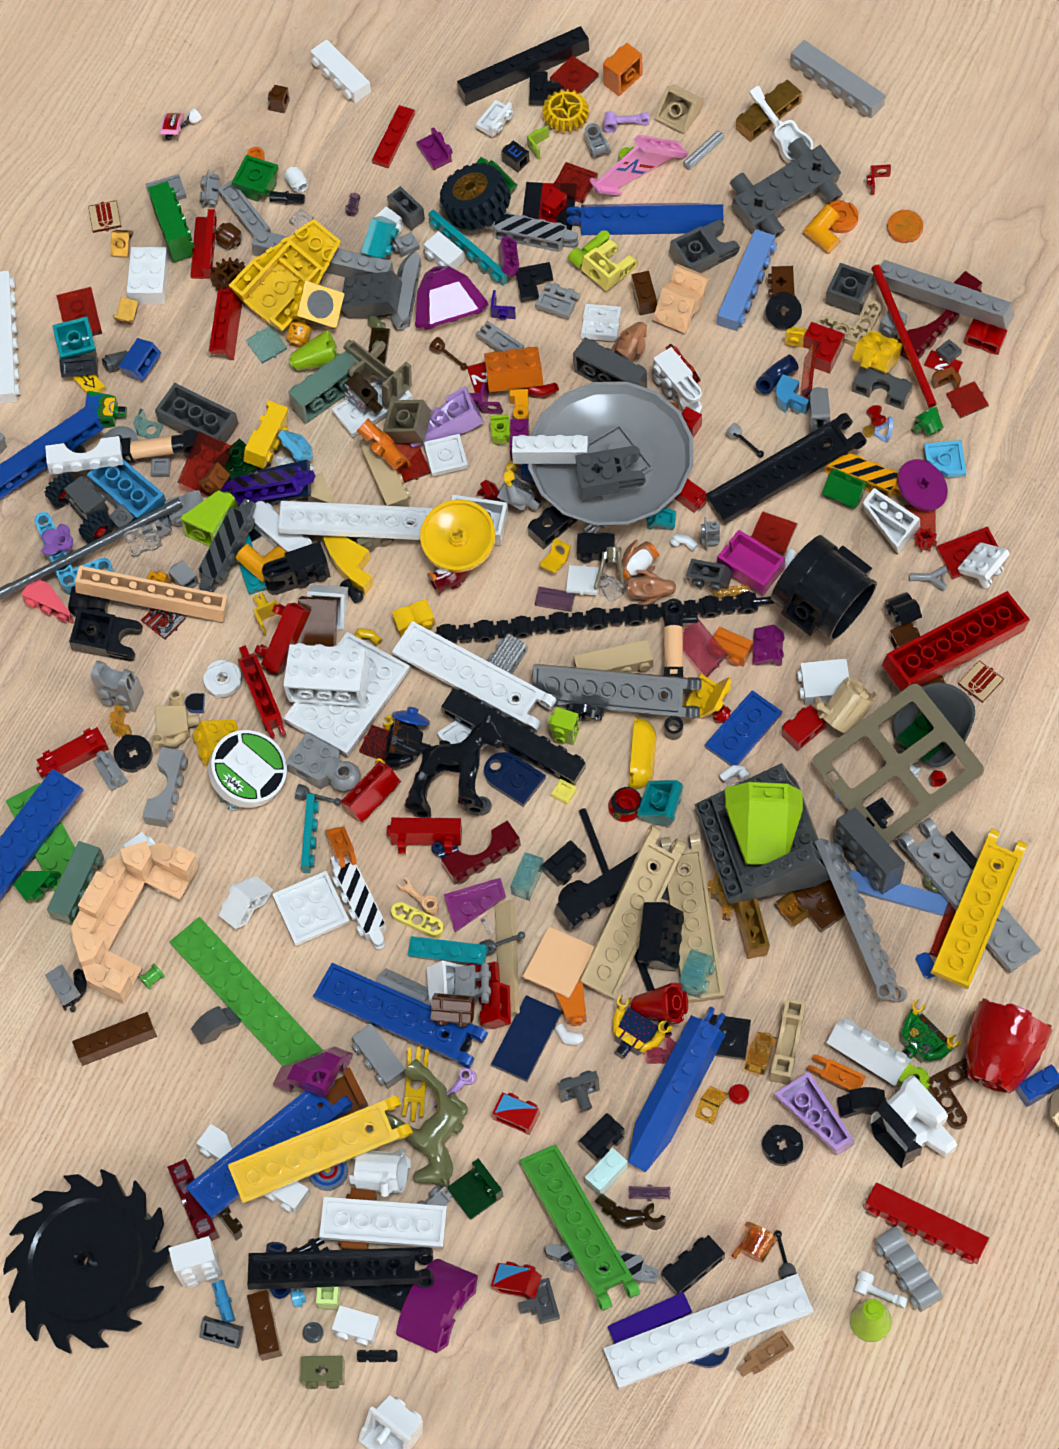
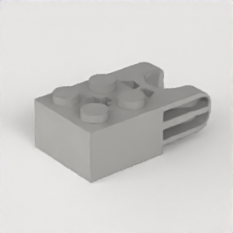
[91,661,144,712]

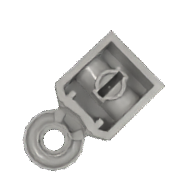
[286,732,361,791]

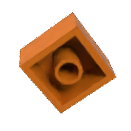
[603,43,643,96]

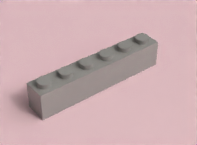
[790,40,885,118]

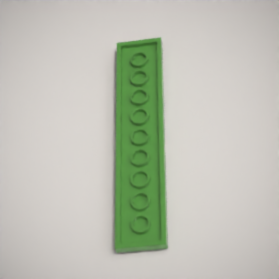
[169,917,323,1066]

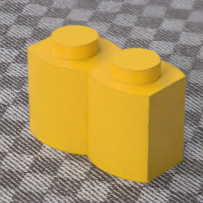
[392,599,436,637]

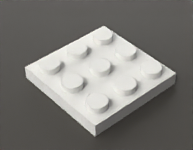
[273,871,350,946]

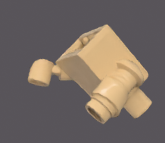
[151,689,200,748]

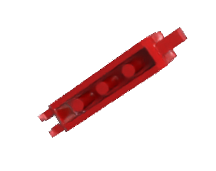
[238,645,286,740]

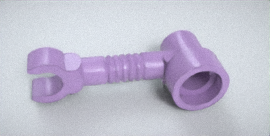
[603,111,649,133]
[433,1068,477,1108]

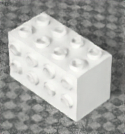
[283,643,370,707]

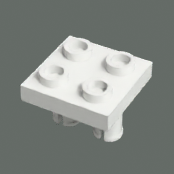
[958,542,1010,588]

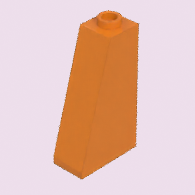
[553,981,587,1026]

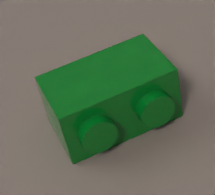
[822,468,868,508]

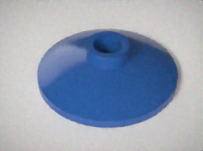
[392,707,430,725]

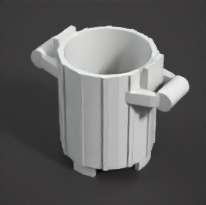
[349,1149,411,1197]

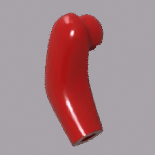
[523,382,559,398]

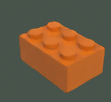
[484,346,543,392]

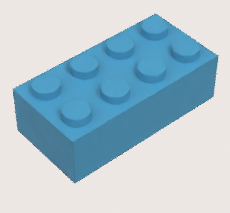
[87,459,166,528]

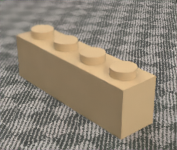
[361,442,411,507]
[574,639,653,673]

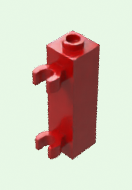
[254,602,310,674]
[36,727,109,778]
[387,817,462,854]

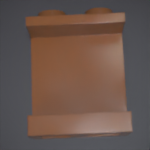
[318,1067,368,1120]

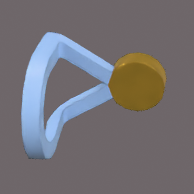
[863,417,893,443]

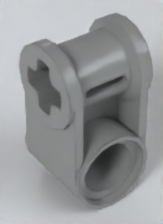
[585,123,610,159]

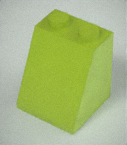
[180,490,238,547]

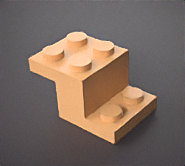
[653,264,710,333]

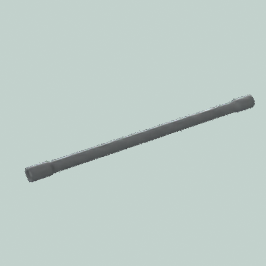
[0,497,183,600]

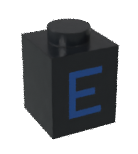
[501,140,530,173]

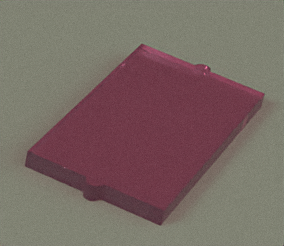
[683,619,728,677]

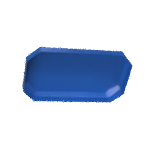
[915,952,936,979]

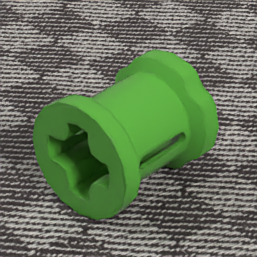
[138,964,165,990]

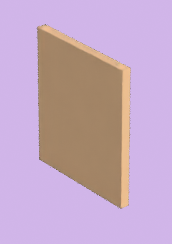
[523,926,594,999]

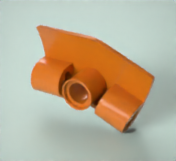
[356,418,411,469]

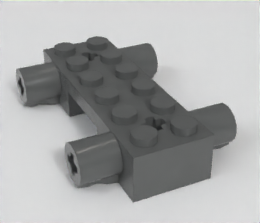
[730,137,843,238]

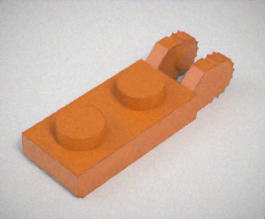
[325,826,357,868]
[806,1054,866,1092]

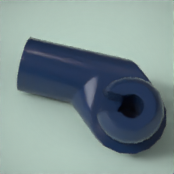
[431,842,459,859]

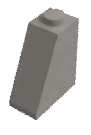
[809,387,830,433]

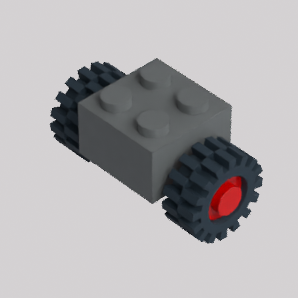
[44,473,114,544]

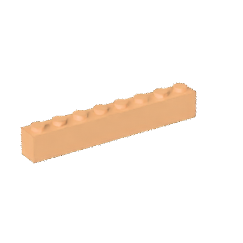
[75,566,228,622]

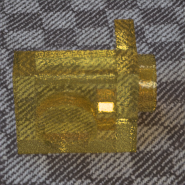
[109,705,132,737]

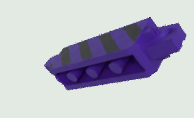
[220,466,316,505]

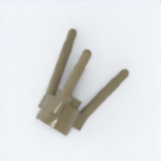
[594,547,624,589]

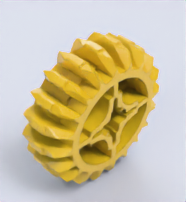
[542,89,589,134]

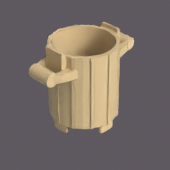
[814,677,877,733]

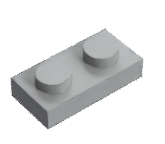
[45,964,81,1005]

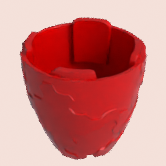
[966,998,1052,1093]

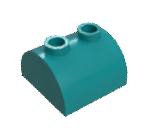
[361,216,399,258]
[52,317,96,359]
[637,780,684,826]

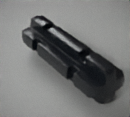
[357,1350,398,1362]

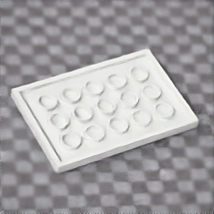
[284,632,410,757]

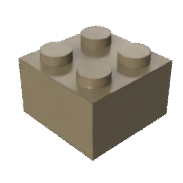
[383,400,432,443]

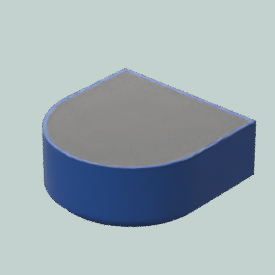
[185,693,205,713]

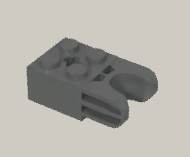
[669,220,740,273]
[575,446,646,499]

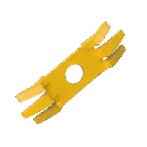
[402,1046,429,1122]

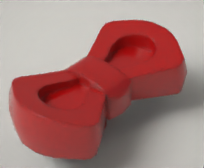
[867,405,886,426]

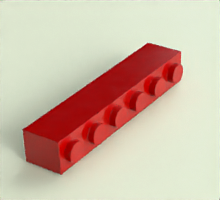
[864,1182,989,1264]

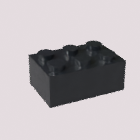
[637,902,684,970]

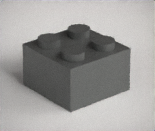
[826,263,874,314]

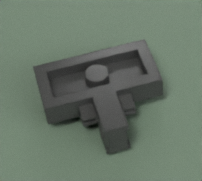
[518,1278,560,1324]

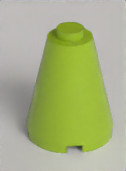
[289,330,339,371]
[850,1299,892,1342]

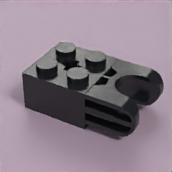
[262,541,331,595]
[69,608,143,661]

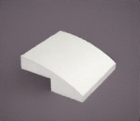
[581,304,621,341]

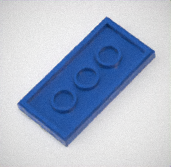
[705,690,782,766]

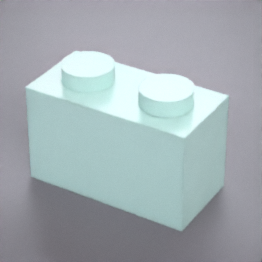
[585,1148,628,1196]

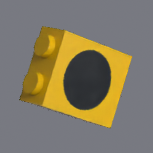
[290,281,344,329]

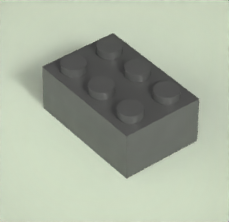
[341,271,402,319]

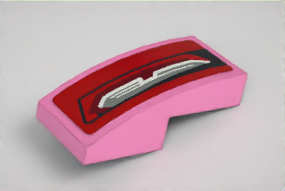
[160,113,183,135]

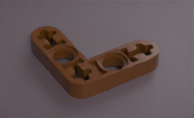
[928,1058,969,1130]

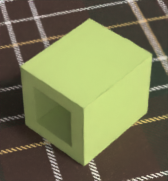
[316,1287,341,1310]

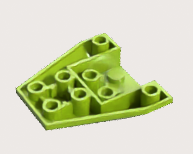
[725,782,803,865]

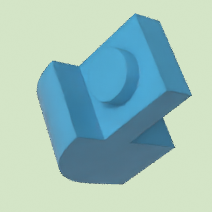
[776,374,809,415]

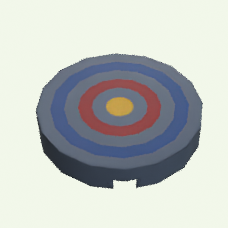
[309,1161,348,1191]

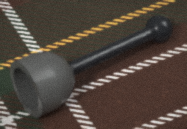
[774,1230,797,1279]

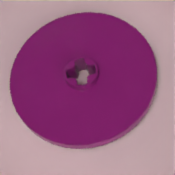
[897,459,948,511]

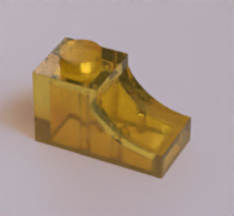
[708,874,734,921]

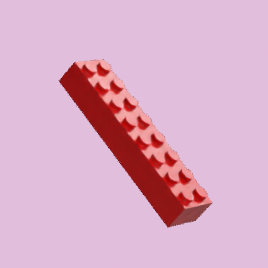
[881,591,1030,692]

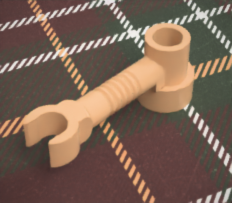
[397,877,439,916]

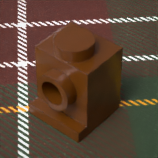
[268,84,290,114]

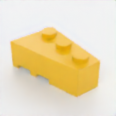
[244,400,289,469]

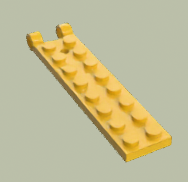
[931,828,1028,990]
[228,1095,413,1204]

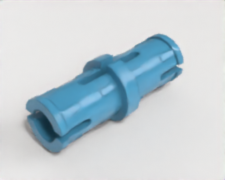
[211,1280,236,1323]

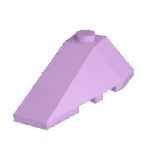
[410,386,484,447]

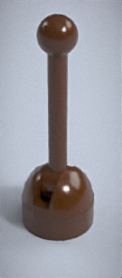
[429,337,467,370]

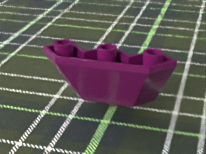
[415,266,489,330]
[273,1046,353,1098]

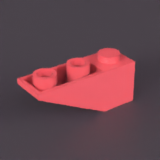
[21,579,74,624]

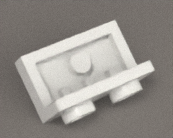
[476,100,514,137]

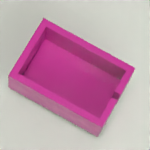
[717,530,785,596]

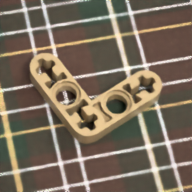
[817,301,881,347]

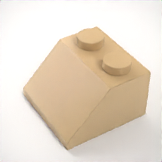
[654,85,704,133]

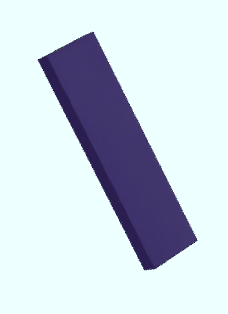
[608,1292,692,1344]

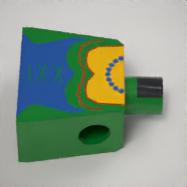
[85,391,127,428]

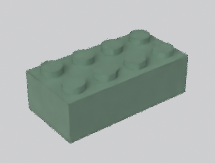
[288,351,358,424]

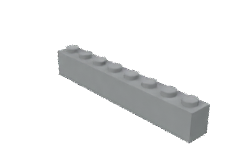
[251,229,394,277]
[880,260,1015,329]

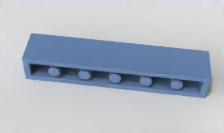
[717,229,777,331]

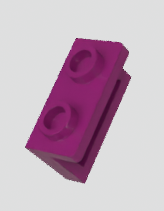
[753,624,785,666]

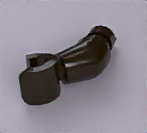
[595,1193,666,1230]

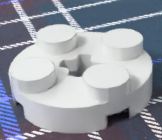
[203,660,242,698]

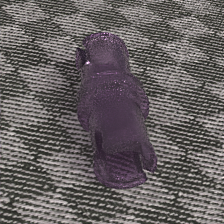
[629,1184,671,1201]

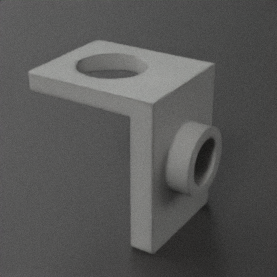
[144,515,172,539]

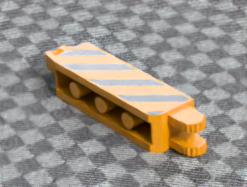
[824,452,904,498]

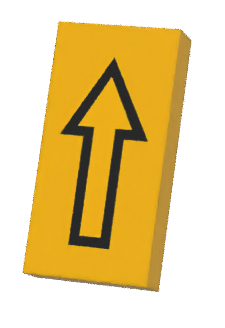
[71,375,106,394]

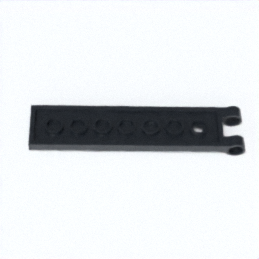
[706,413,867,524]
[247,1247,434,1290]

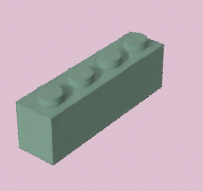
[47,841,104,924]

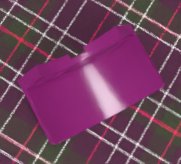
[396,1259,478,1353]

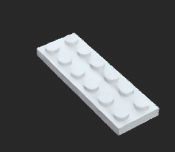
[319,1197,447,1249]

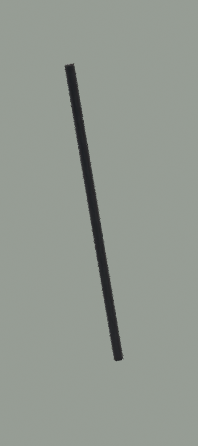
[579,808,672,1038]

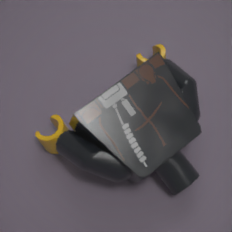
[375,715,431,768]

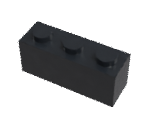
[662,1235,725,1295]

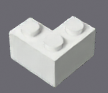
[219,876,273,929]

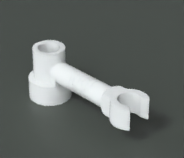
[854,1270,908,1308]

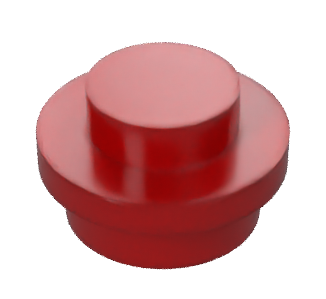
[712,705,731,722]
[729,1084,749,1104]

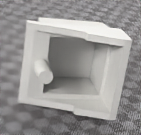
[358,1395,423,1449]

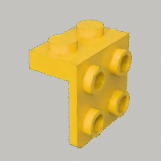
[683,674,732,719]
[193,719,239,765]

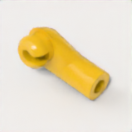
[354,628,383,646]

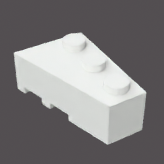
[863,488,920,555]

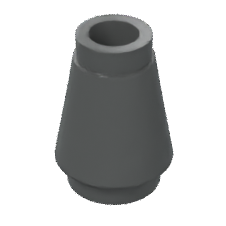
[102,350,128,372]

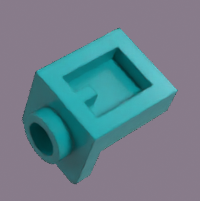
[646,508,676,530]

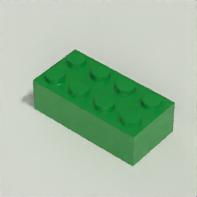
[147,181,195,262]

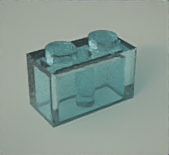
[510,852,544,901]
[679,949,716,999]

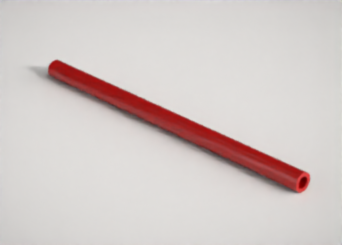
[871,264,937,408]

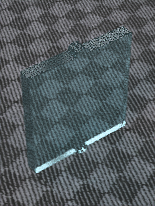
[245,325,287,364]

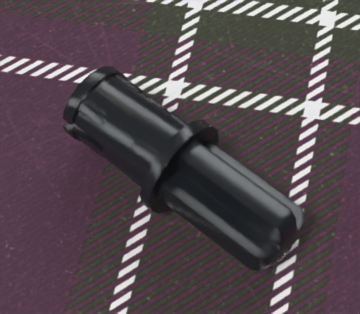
[269,191,305,205]

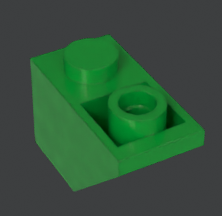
[13,871,61,902]

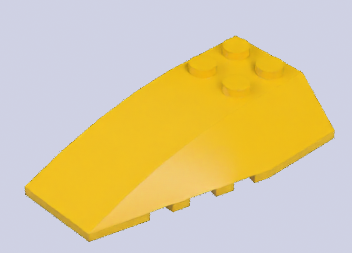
[229,219,341,331]

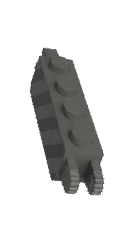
[198,499,256,592]

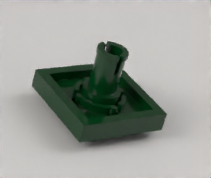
[212,438,260,481]

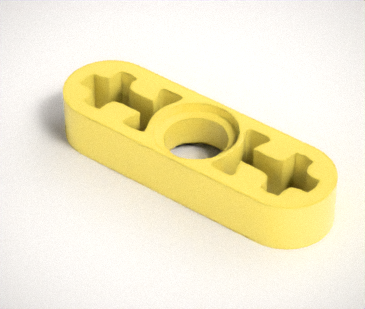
[391,902,444,938]

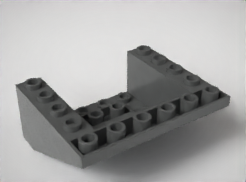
[695,763,830,904]

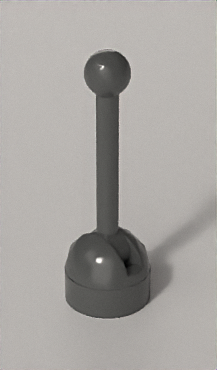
[295,784,341,806]
[480,931,525,956]

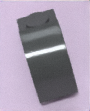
[191,1006,241,1044]

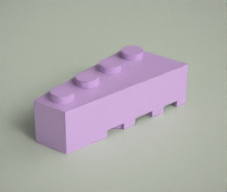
[774,1072,855,1155]

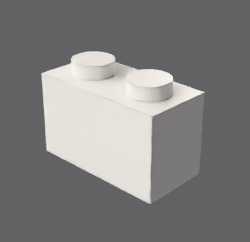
[423,231,465,269]
[332,1305,381,1346]

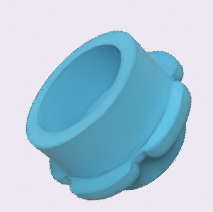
[290,1288,306,1308]

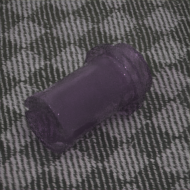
[345,193,361,216]

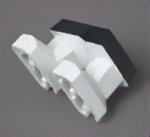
[870,1075,957,1168]

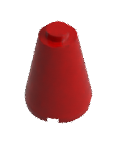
[631,982,689,1023]

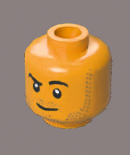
[286,319,312,347]

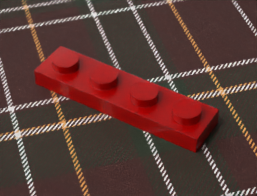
[372,105,415,169]

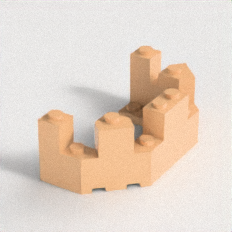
[70,841,198,1004]

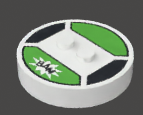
[208,730,287,808]

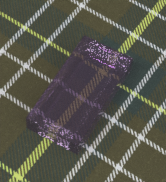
[535,587,576,612]

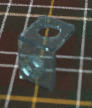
[133,409,163,439]

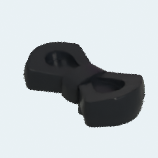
[340,579,364,603]

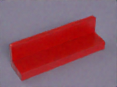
[190,209,217,279]
[209,288,242,360]

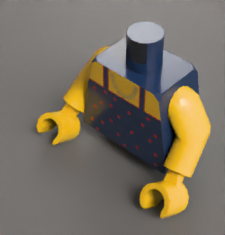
[612,994,673,1059]

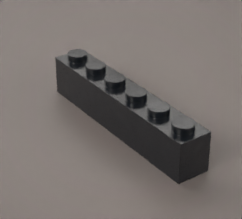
[555,851,656,930]

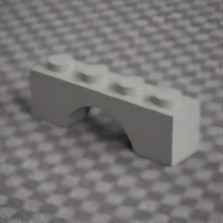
[143,747,188,828]

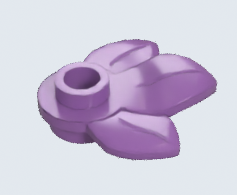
[41,524,73,555]

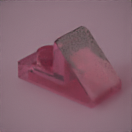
[647,1035,676,1064]

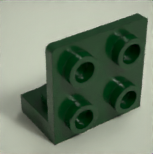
[896,709,946,762]
[447,1158,504,1220]

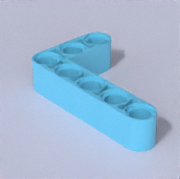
[34,512,114,595]

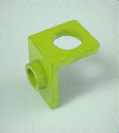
[527,126,549,159]

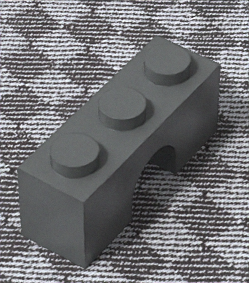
[852,366,913,410]

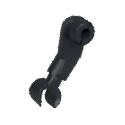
[63,969,87,1012]

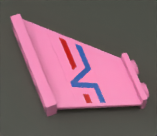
[589,135,688,196]

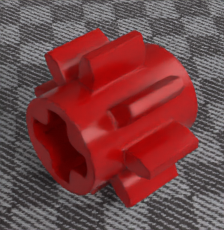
[914,528,937,552]

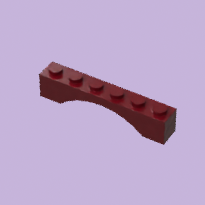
[897,271,982,361]

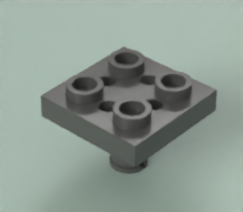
[557,1071,600,1112]

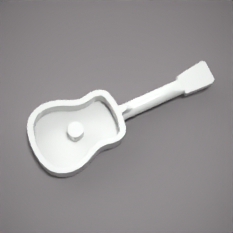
[749,86,814,164]

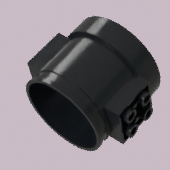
[771,535,877,641]

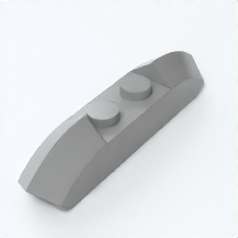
[391,251,422,330]

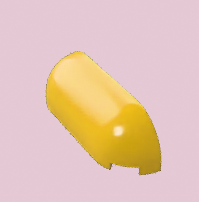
[629,718,657,790]

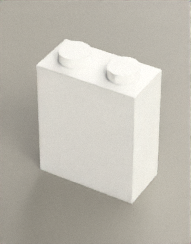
[797,659,849,706]

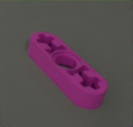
[499,237,519,276]

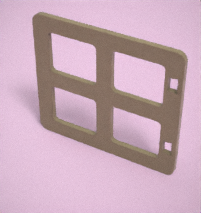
[813,684,984,844]

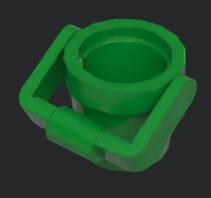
[911,407,944,436]

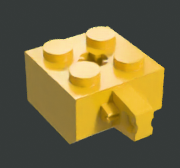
[852,330,903,374]

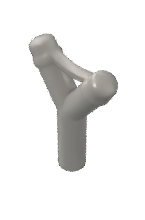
[910,566,948,591]

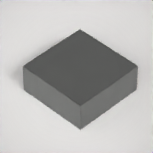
[936,339,962,365]

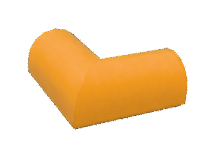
[802,204,841,254]
[236,544,286,583]

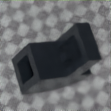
[838,1087,886,1118]

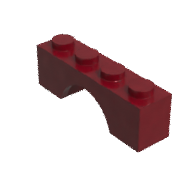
[441,820,521,885]
[167,1159,220,1241]

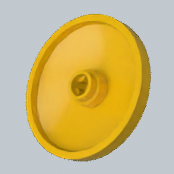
[420,499,496,572]

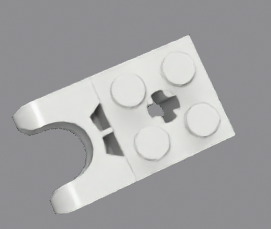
[652,347,702,413]

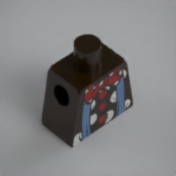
[344,371,383,415]

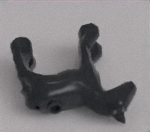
[405,715,504,818]

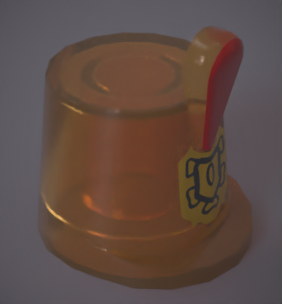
[732,1222,778,1263]

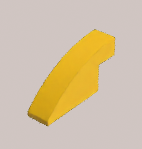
[322,535,373,595]

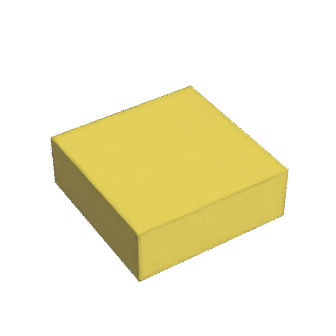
[551,779,577,805]

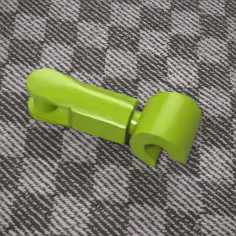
[568,230,610,268]

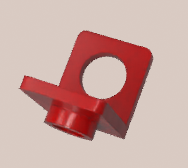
[867,164,891,195]

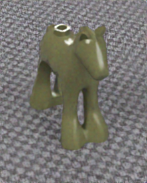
[370,1059,468,1187]

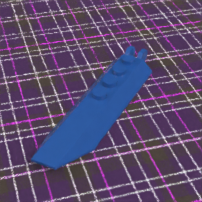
[567,203,724,236]
[628,1006,726,1172]

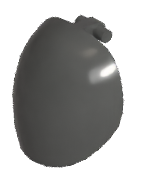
[894,683,975,768]

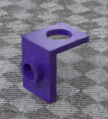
[491,290,516,320]

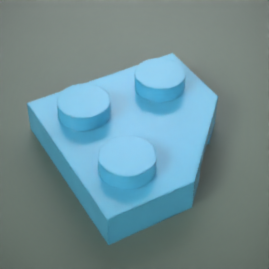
[278,430,313,461]
[924,440,966,478]

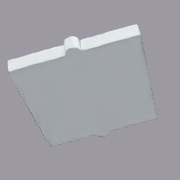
[566,565,599,595]

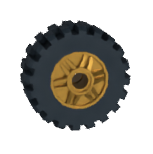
[440,163,511,231]

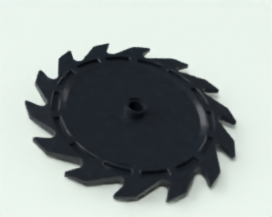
[3,1169,171,1354]

